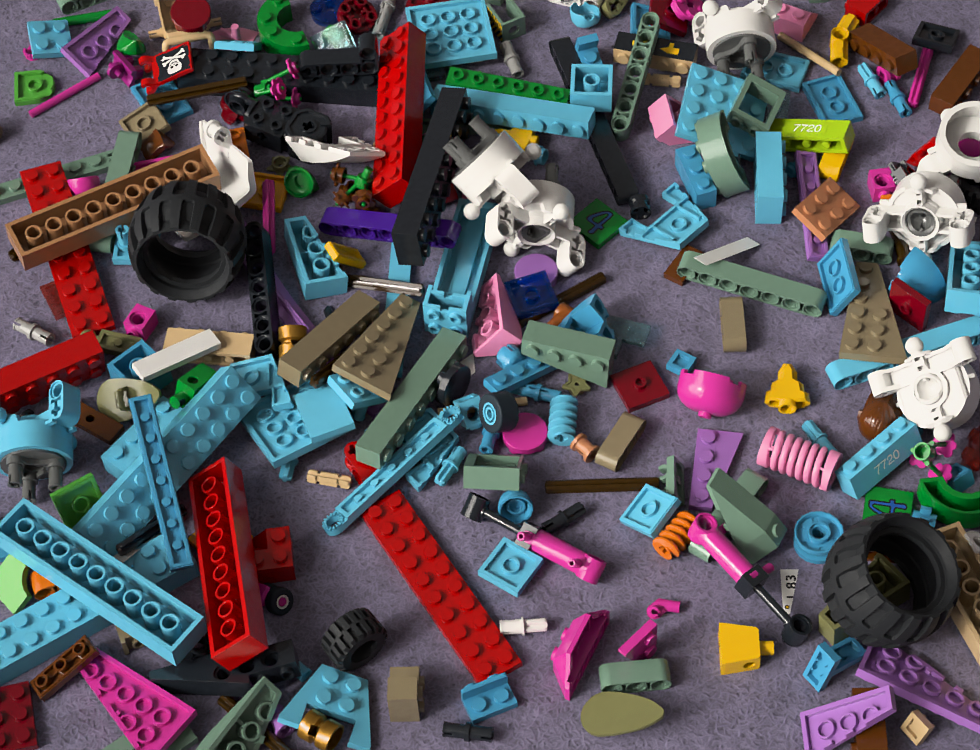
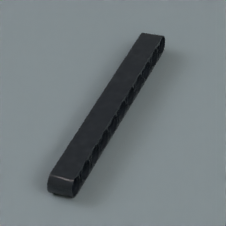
[549,36,639,206]

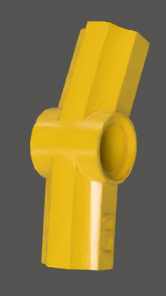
[829,13,860,68]

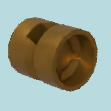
[278,325,307,358]
[297,708,344,750]

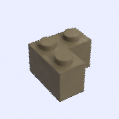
[387,666,425,722]

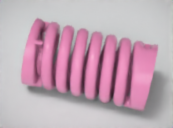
[756,426,843,492]

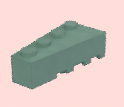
[521,320,616,388]

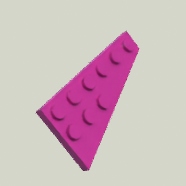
[80,647,198,750]

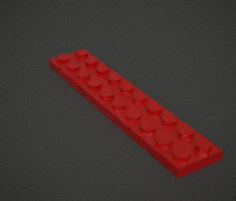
[20,161,116,338]
[360,490,522,683]

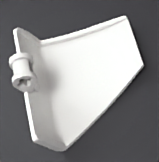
[175,119,256,241]

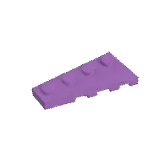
[60,6,131,78]
[688,428,744,512]
[800,685,897,750]

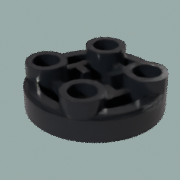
[435,361,471,407]

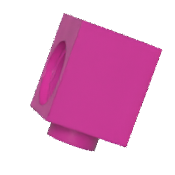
[867,167,896,202]
[123,303,159,342]

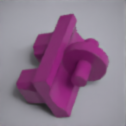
[107,50,144,88]

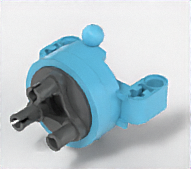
[0,380,81,504]

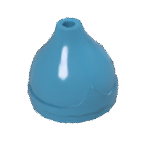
[498,489,533,524]

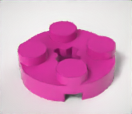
[671,0,703,25]

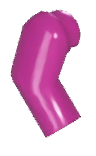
[646,598,681,619]

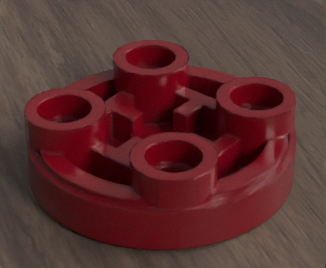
[170,0,212,33]
[337,0,378,35]

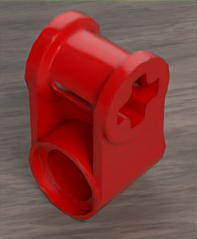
[344,441,377,485]

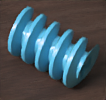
[547,395,578,446]

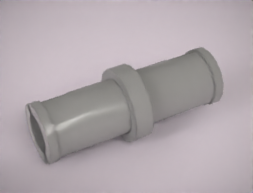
[500,41,524,79]
[13,317,55,347]

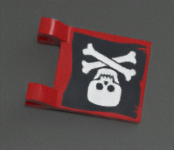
[139,41,194,95]

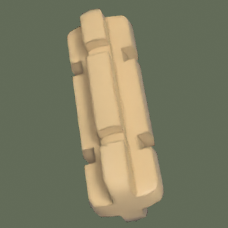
[644,73,681,88]
[307,469,352,489]

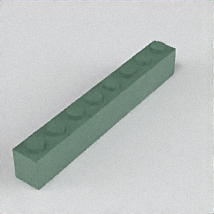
[355,327,468,470]

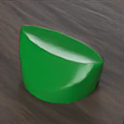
[116,30,146,55]
[284,166,319,198]

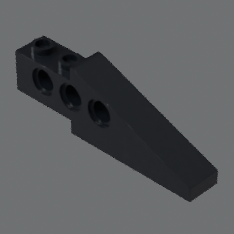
[149,639,302,697]

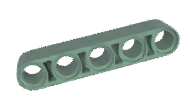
[688,468,769,563]

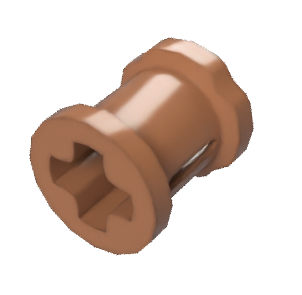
[570,433,600,463]

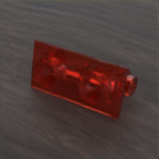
[960,426,980,472]

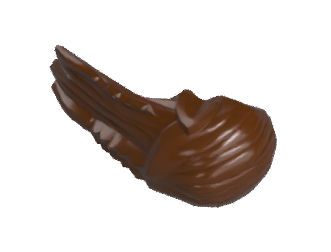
[857,391,903,441]

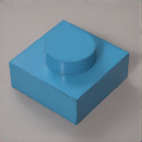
[666,349,697,376]

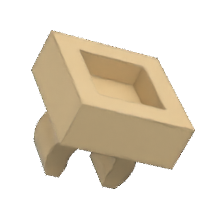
[900,709,935,746]

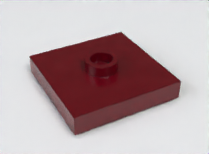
[649,0,688,37]
[889,278,932,332]
[610,360,670,413]

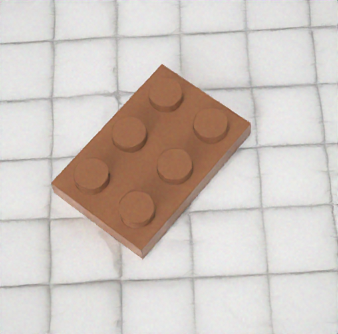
[792,177,860,242]

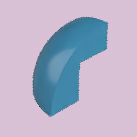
[887,247,946,304]
[558,293,615,339]

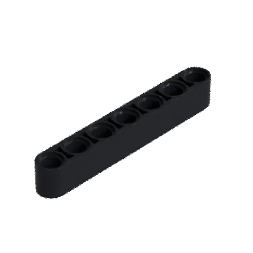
[245,221,282,360]

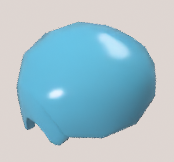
[570,2,601,28]

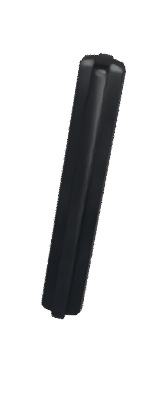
[116,504,187,556]

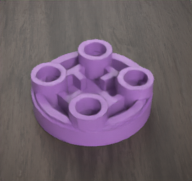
[514,253,558,294]

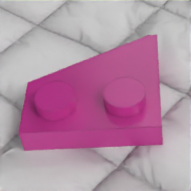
[618,619,658,661]

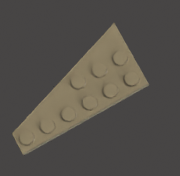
[839,261,907,365]
[332,293,420,401]

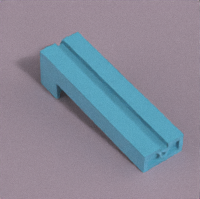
[423,198,498,338]

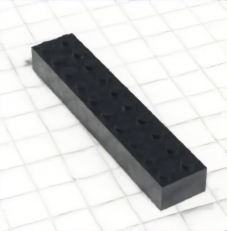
[177,48,379,107]
[391,87,474,266]

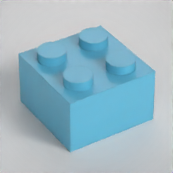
[570,64,613,112]

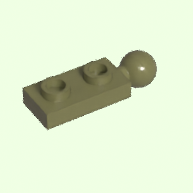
[80,329,143,356]

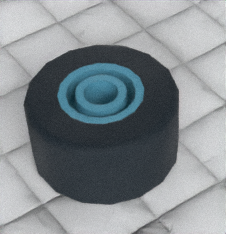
[479,390,519,434]

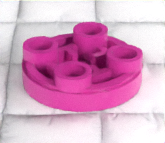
[502,412,548,454]

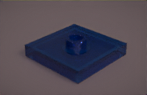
[504,270,559,320]

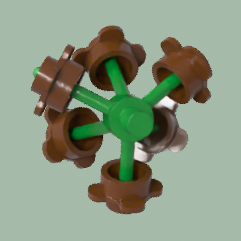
[330,162,380,211]

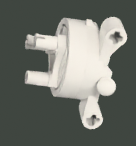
[867,336,980,442]

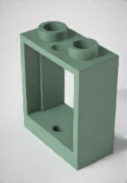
[726,73,787,137]
[463,453,528,491]

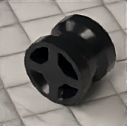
[629,194,651,220]

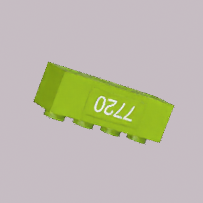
[768,118,855,154]

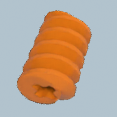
[652,510,695,560]

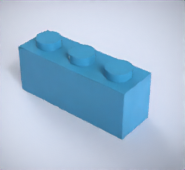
[675,144,717,210]

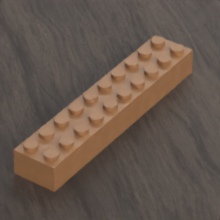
[5,144,221,271]

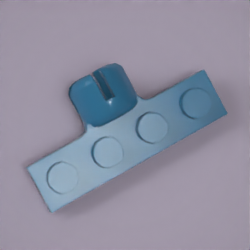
[483,344,557,393]

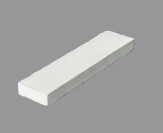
[132,329,221,381]

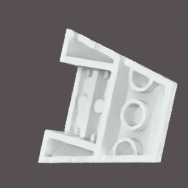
[285,136,385,163]

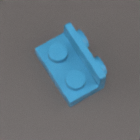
[460,672,518,725]

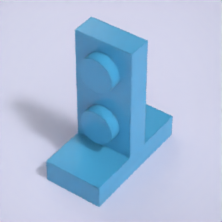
[574,33,603,64]
[803,637,866,692]

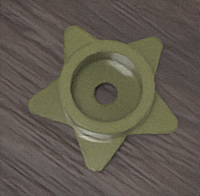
[267,156,291,176]
[562,373,591,398]

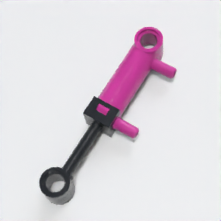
[460,492,607,585]
[688,512,812,647]

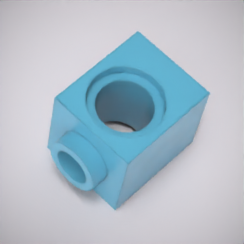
[453,393,482,430]

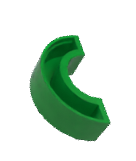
[257,0,310,55]
[917,476,980,529]

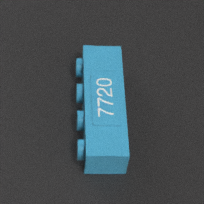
[835,416,923,500]

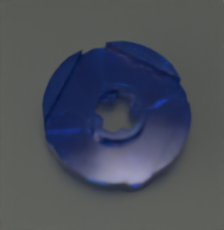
[310,0,344,27]

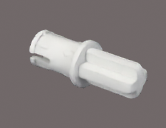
[499,617,548,636]

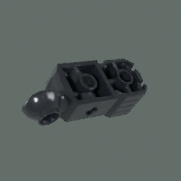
[224,87,332,164]

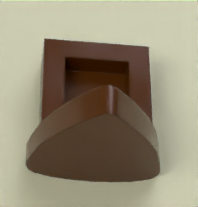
[141,129,175,160]

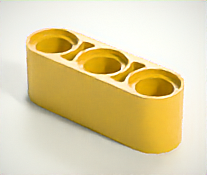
[818,140,854,182]

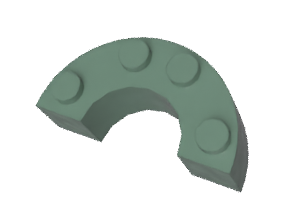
[694,110,751,198]

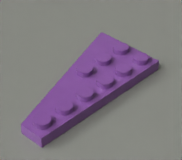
[855,646,980,734]

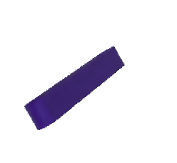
[318,207,462,249]

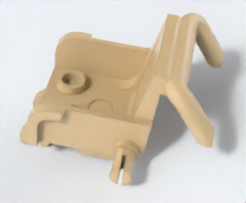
[148,0,222,52]

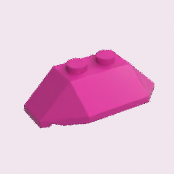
[551,609,610,701]

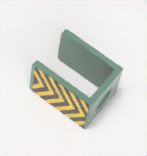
[486,0,526,42]

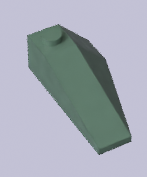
[706,468,787,564]
[195,677,282,750]

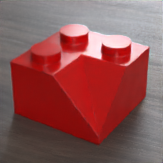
[252,526,296,584]

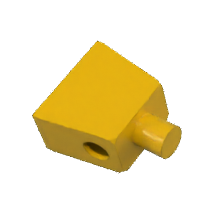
[718,623,774,675]

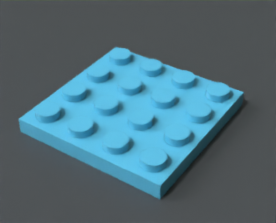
[405,0,497,70]
[674,63,767,162]
[240,373,354,469]

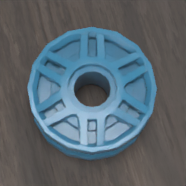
[793,511,844,564]

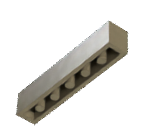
[277,290,380,388]

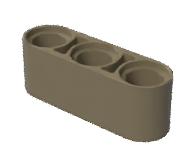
[719,297,747,352]
[595,411,647,472]

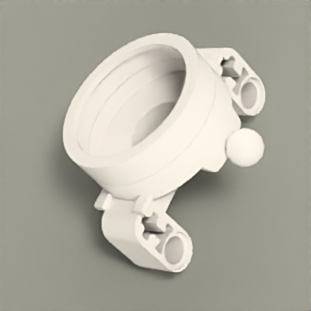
[916,101,980,183]

